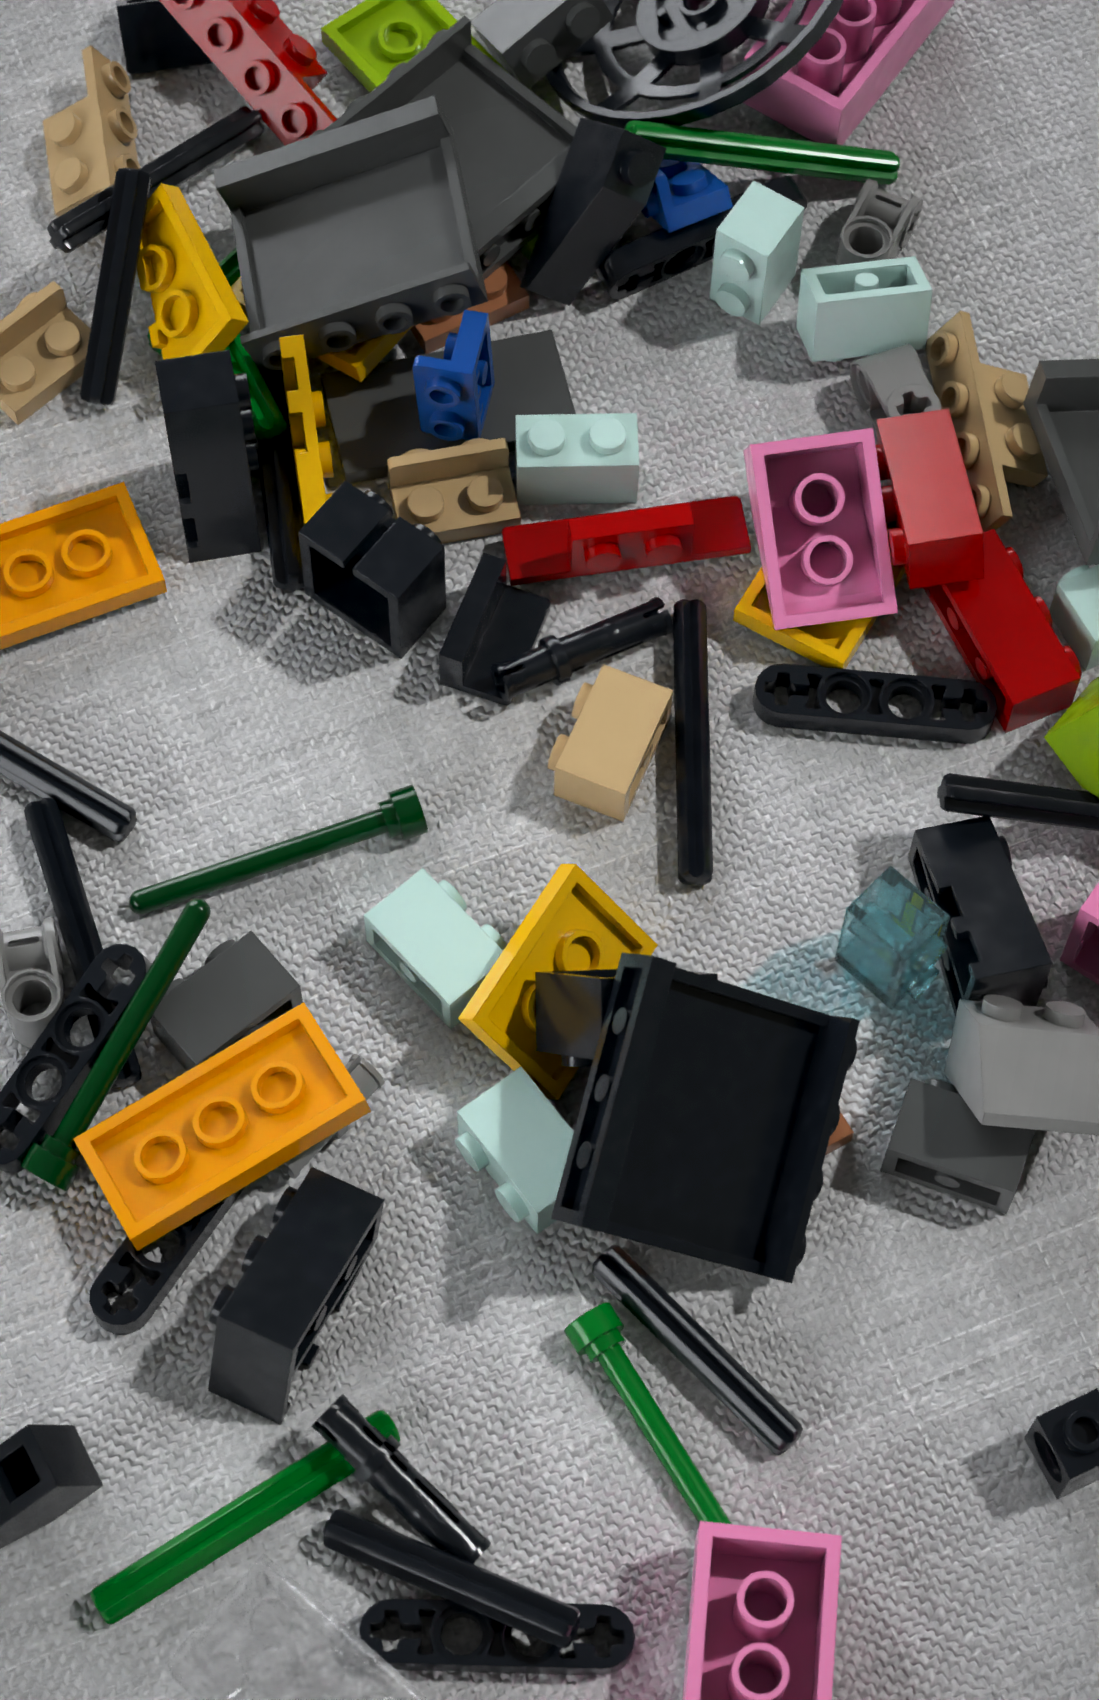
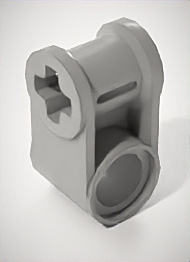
[835,178,923,265]
[850,344,941,432]
[0,917,66,1048]

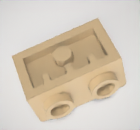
[0,281,90,425]
[387,438,521,544]

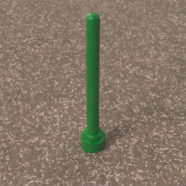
[564,1302,732,1524]

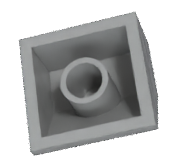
[944,994,1099,1136]

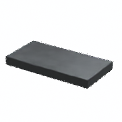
[321,330,576,484]

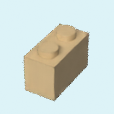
[547,664,673,822]

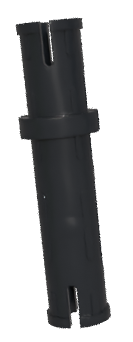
[490,597,673,702]
[311,1394,491,1564]

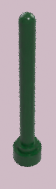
[129,785,428,915]
[20,899,211,1191]

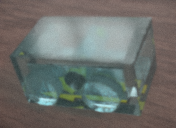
[834,866,950,1010]

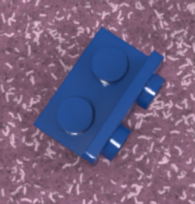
[641,159,733,233]
[412,310,495,441]

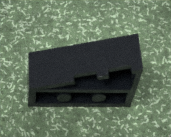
[155,350,262,563]
[908,816,1053,1018]
[208,1167,384,1425]

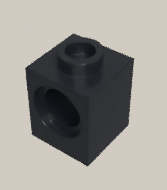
[1024,1388,1099,1500]

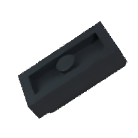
[115,0,213,75]
[439,553,550,706]

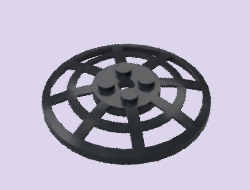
[545,0,844,129]

